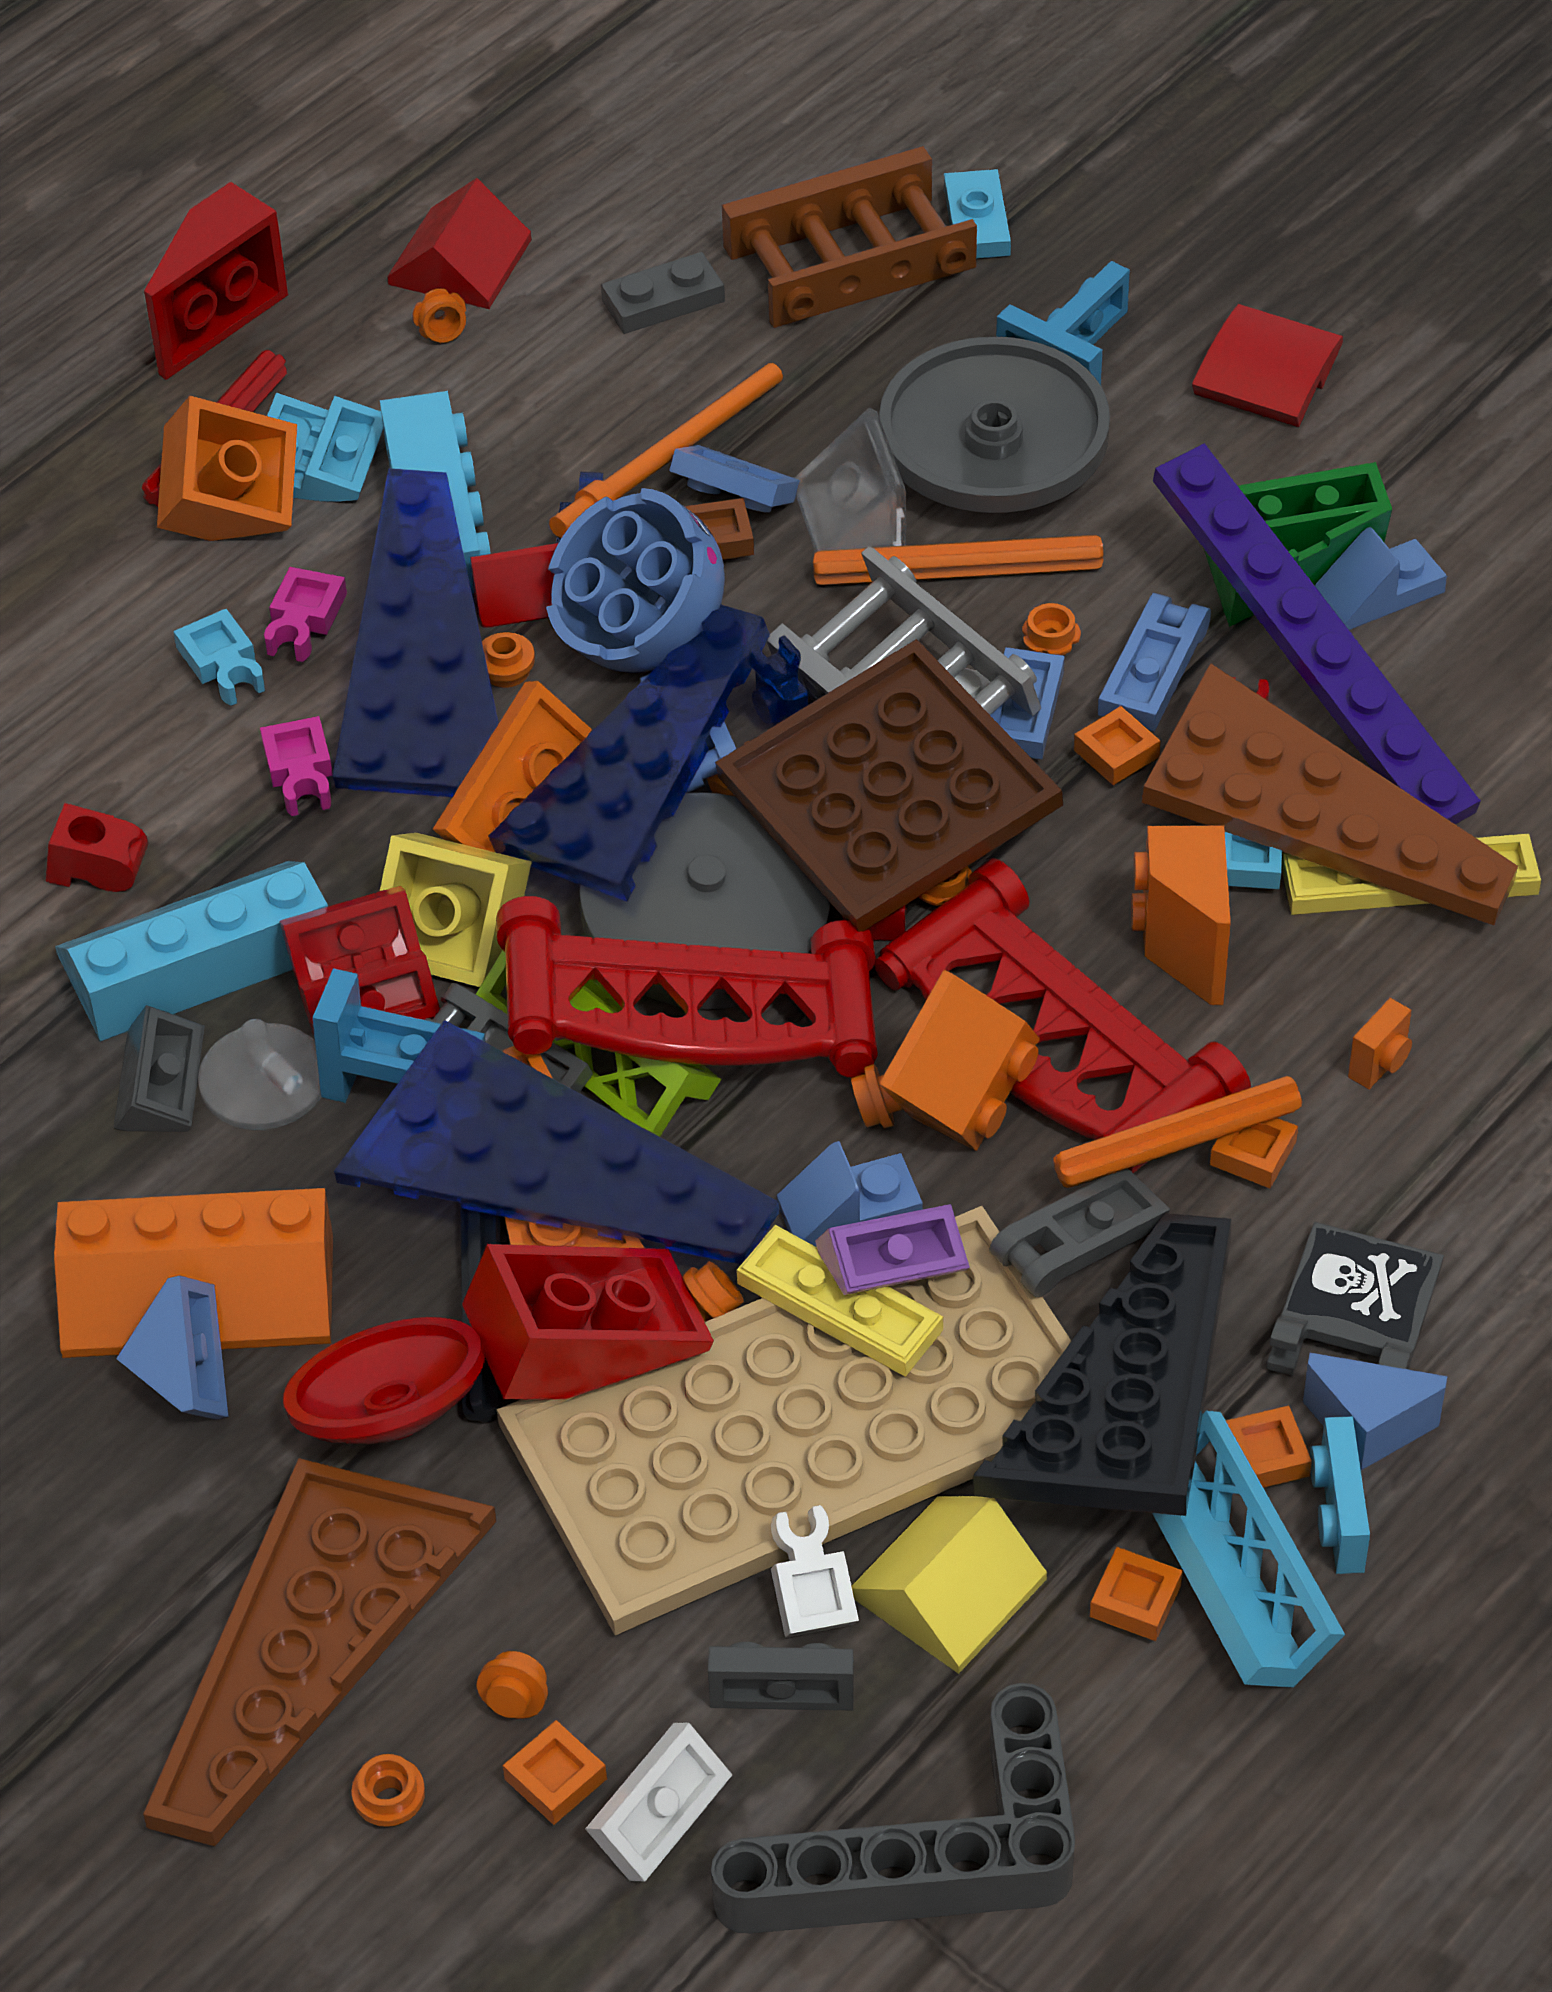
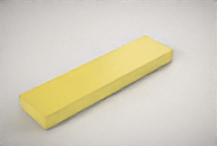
[1281,834,1541,915]

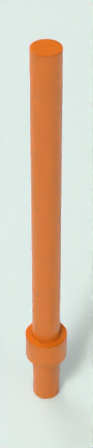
[549,363,783,538]

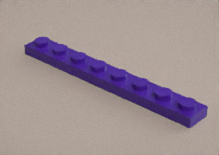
[1153,443,1481,824]

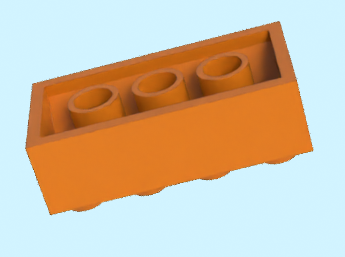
[54,1188,333,1358]

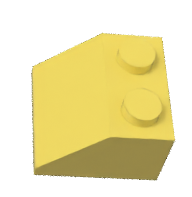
[380,833,532,987]

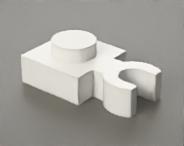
[771,1505,859,1638]

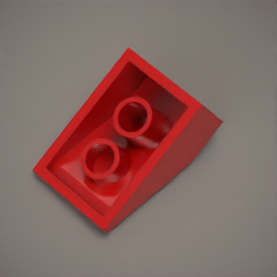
[144,182,288,380]
[462,1244,714,1400]

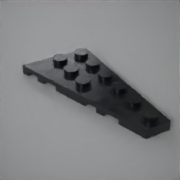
[973,1213,1231,1516]

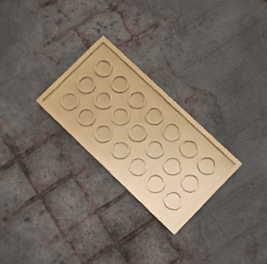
[497,1206,1071,1635]

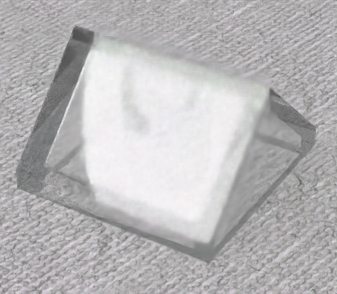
[795,407,906,552]

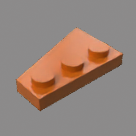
[433,681,621,854]

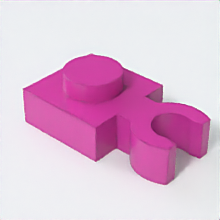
[264,567,347,662]
[260,716,333,816]

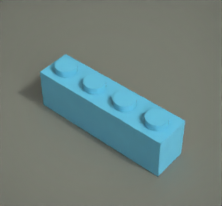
[380,391,491,602]

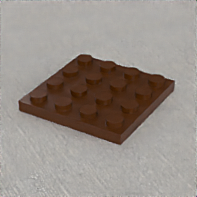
[715,639,1063,932]

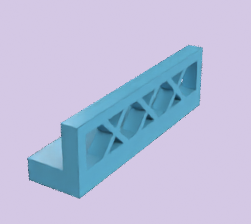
[1152,1410,1345,1687]

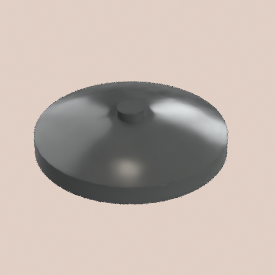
[879,337,1110,513]
[579,793,830,1009]

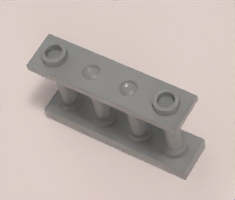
[765,545,1042,716]

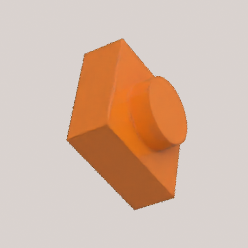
[1074,706,1161,785]
[1348,998,1412,1090]
[1210,1118,1298,1189]
[1225,1405,1312,1488]
[1090,1547,1183,1641]
[503,1720,607,1825]

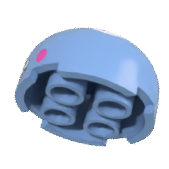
[546,488,725,673]

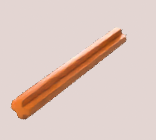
[813,535,1104,586]

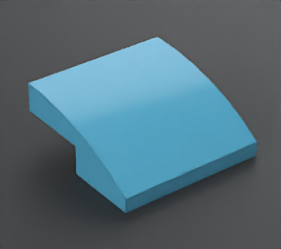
[267,393,383,502]

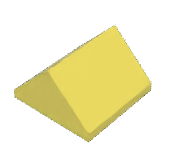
[851,1496,1047,1674]

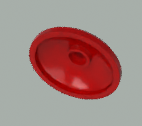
[283,1317,485,1444]

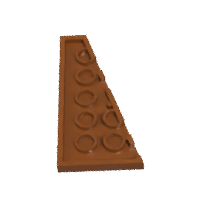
[1142,663,1518,925]

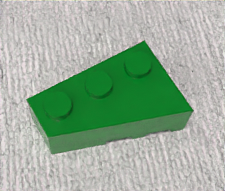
[1203,462,1392,627]

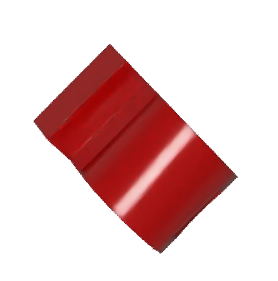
[46,803,149,892]

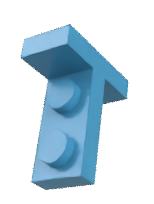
[996,261,1130,385]
[312,968,486,1103]

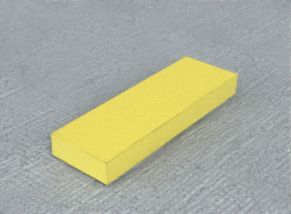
[737,1225,943,1377]

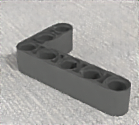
[711,1683,1075,1934]

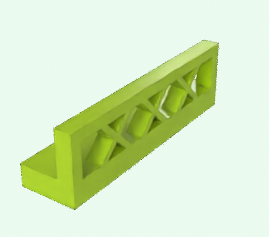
[475,950,721,1139]

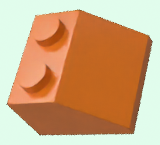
[157,396,297,541]
[1131,826,1231,1005]
[879,970,1040,1151]

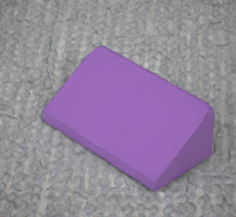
[815,1204,970,1295]

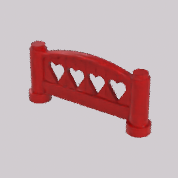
[874,858,1251,1176]
[496,896,878,1078]

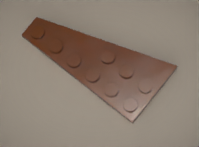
[143,1458,497,1846]

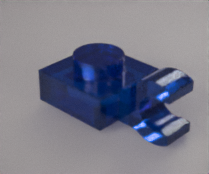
[749,635,808,726]

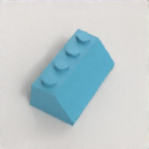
[55,861,328,1041]

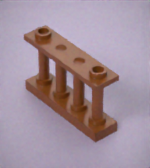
[722,146,977,328]

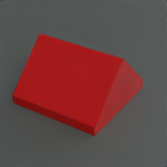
[387,178,532,309]

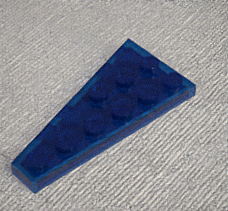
[332,468,499,797]
[488,604,770,902]
[334,1020,779,1264]

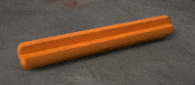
[1053,1076,1302,1188]

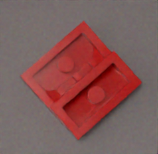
[1192,304,1343,427]
[279,885,440,1039]

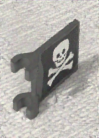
[1266,1222,1444,1376]

